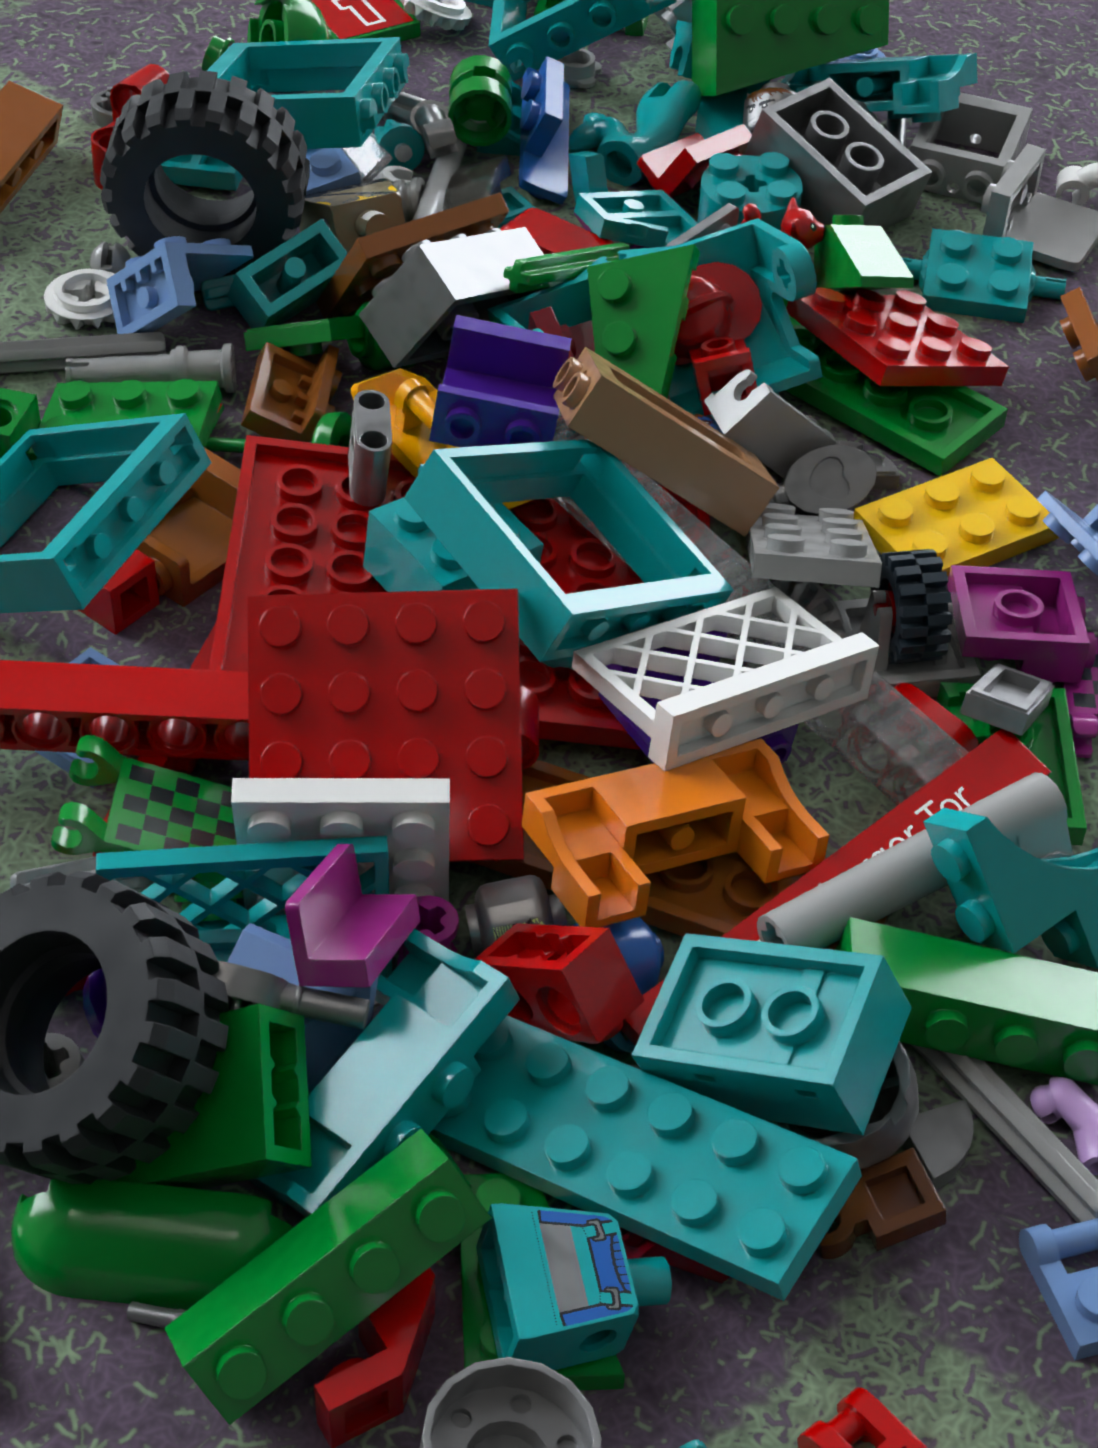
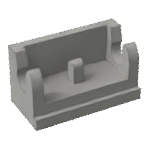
[704,369,837,479]

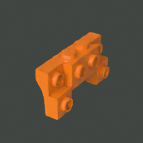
[522,738,829,927]

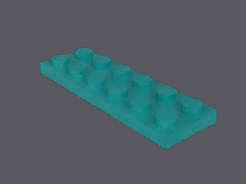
[430,1015,862,1301]

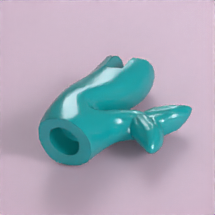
[568,80,701,186]

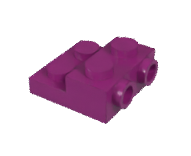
[947,565,1096,683]

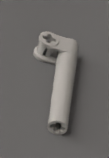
[757,772,1073,949]

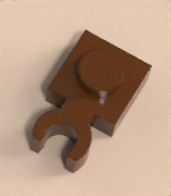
[818,1147,946,1259]

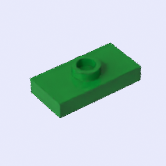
[244,316,365,356]

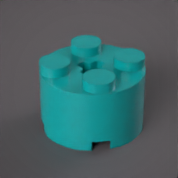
[697,152,803,231]

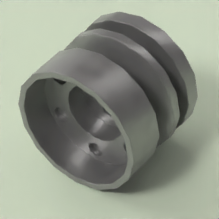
[420,1357,602,1448]

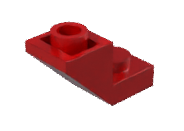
[314,1267,435,1448]

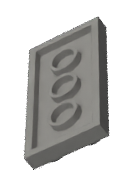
[745,503,882,588]

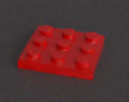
[786,287,1009,386]

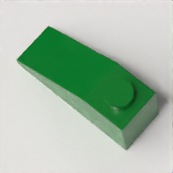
[814,215,914,291]

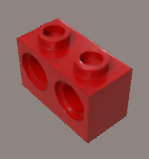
[474,923,645,1045]

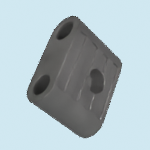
[348,390,392,507]

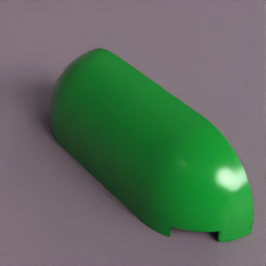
[11,1179,293,1310]

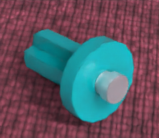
[374,119,425,170]

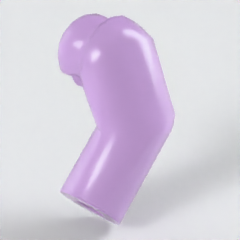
[1030,1077,1098,1175]

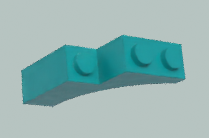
[923,808,1098,969]

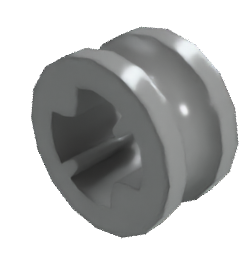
[393,177,426,223]

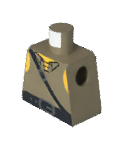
[299,178,405,253]

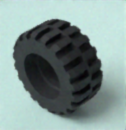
[100,70,310,277]
[0,871,229,1184]

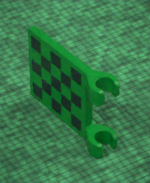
[51,735,237,884]

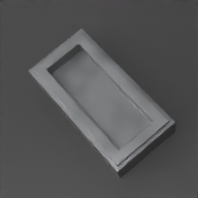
[960,663,1054,736]

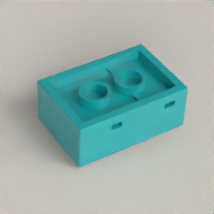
[631,933,912,1135]

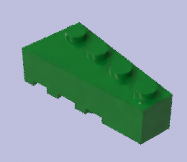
[692,0,889,96]

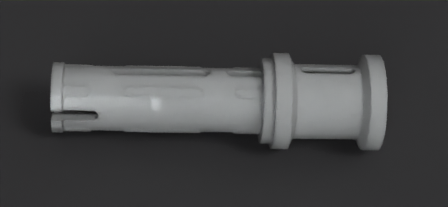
[65,343,237,393]

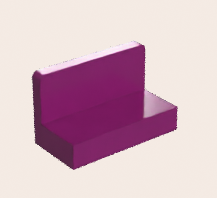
[285,844,420,987]

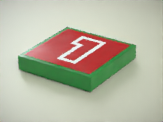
[310,0,420,42]

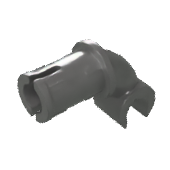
[410,100,458,159]

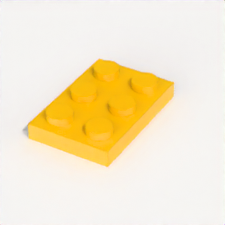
[853,458,1059,577]

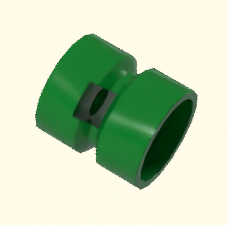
[448,55,512,146]

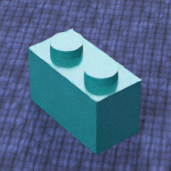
[227,219,348,328]

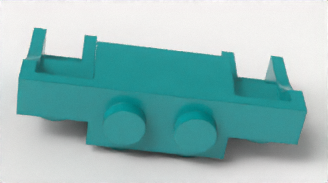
[781,53,978,123]
[248,928,520,1217]

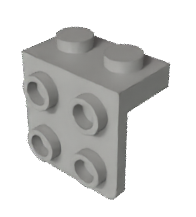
[981,143,1098,271]

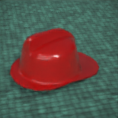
[674,262,762,366]

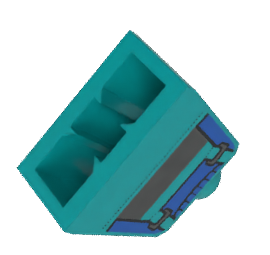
[476,1203,672,1370]

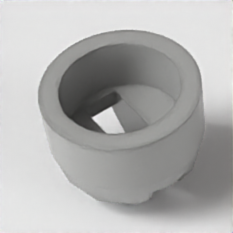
[90,242,131,274]

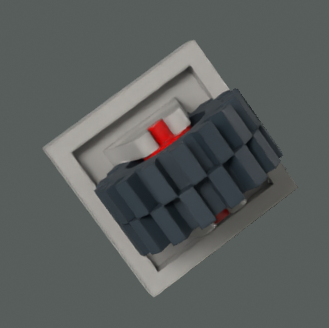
[834,549,981,704]

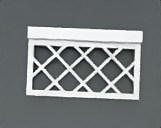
[572,587,879,772]

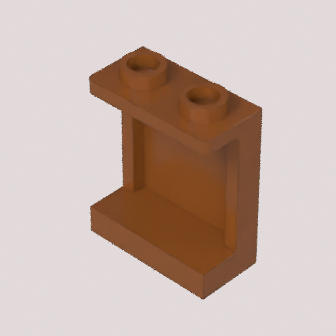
[137,448,241,607]

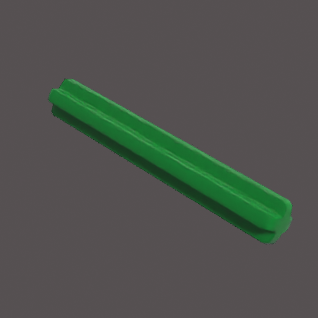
[503,243,630,293]

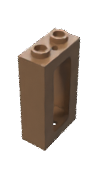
[553,347,779,537]

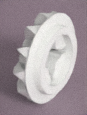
[400,0,472,31]
[44,269,115,330]

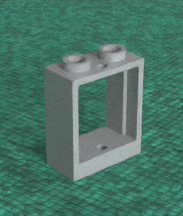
[910,92,1033,204]

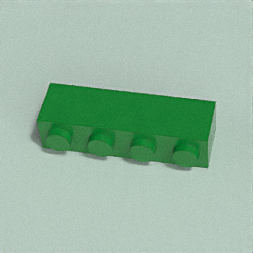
[835,917,1098,1085]
[165,1129,491,1425]

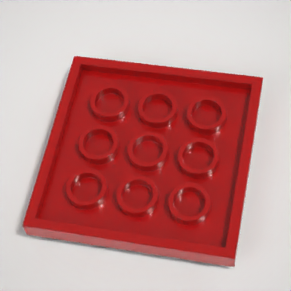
[247,588,525,863]

